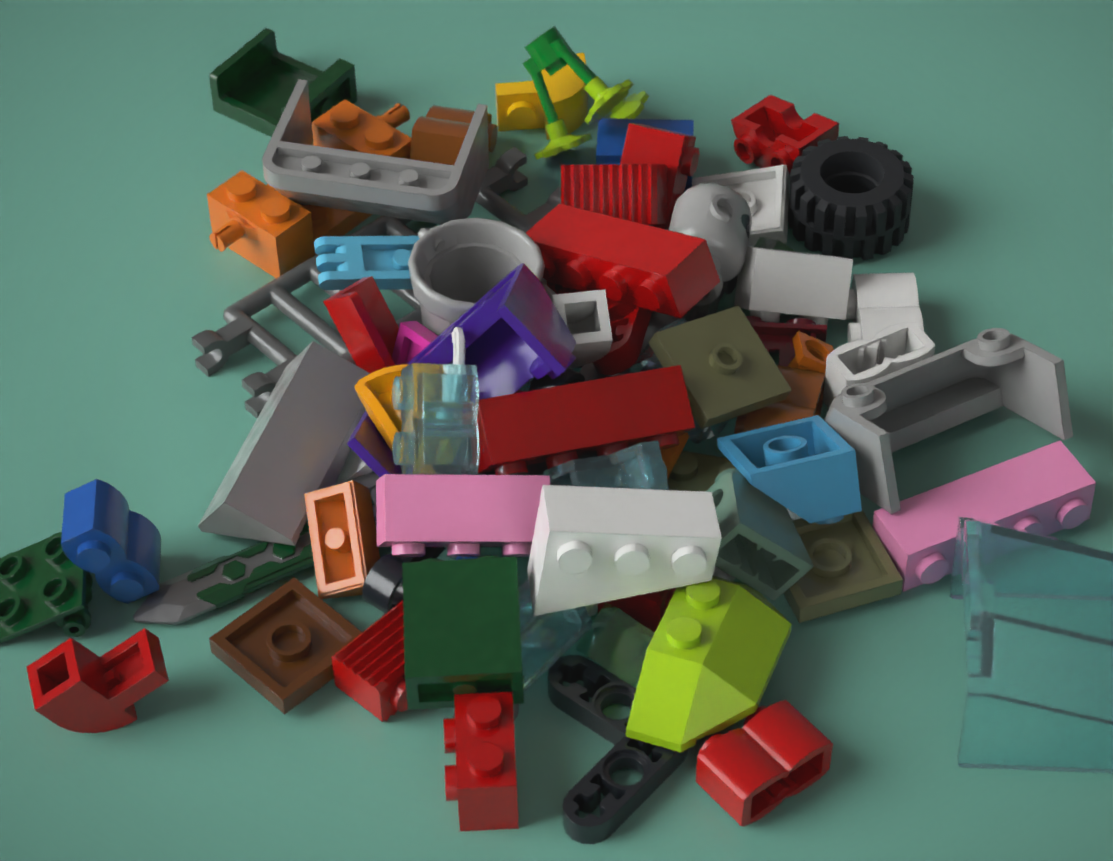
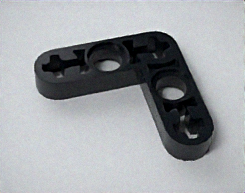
[547,655,688,844]

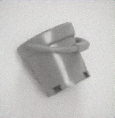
[408,217,556,336]

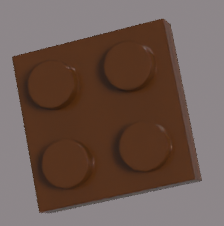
[209,577,362,715]

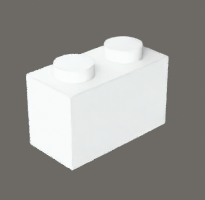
[734,247,853,326]

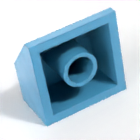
[717,415,862,524]

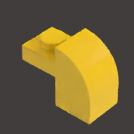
[495,53,588,140]

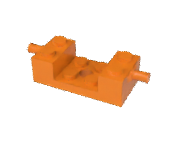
[207,99,411,278]

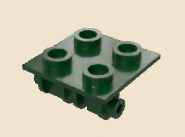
[0,532,93,644]

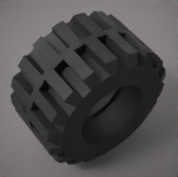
[788,136,914,260]

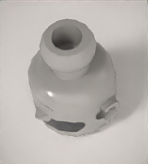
[669,183,752,306]

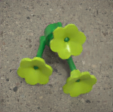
[522,26,649,160]

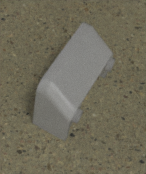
[262,79,489,224]
[824,328,1073,514]

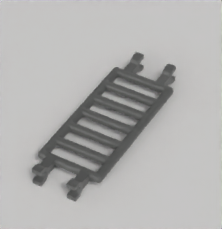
[192,147,561,418]

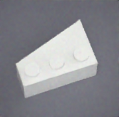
[527,485,722,616]

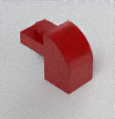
[26,628,169,733]

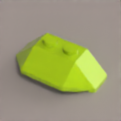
[626,576,792,753]

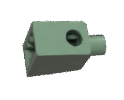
[705,468,814,601]

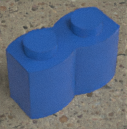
[61,479,161,604]

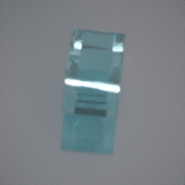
[543,441,669,490]

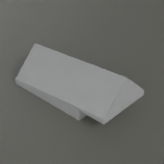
[198,341,370,546]

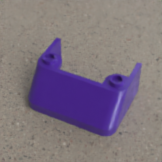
[347,263,576,478]

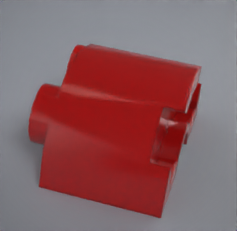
[731,95,839,175]

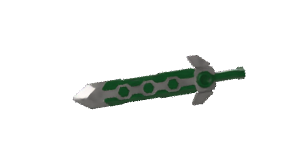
[133,461,474,625]

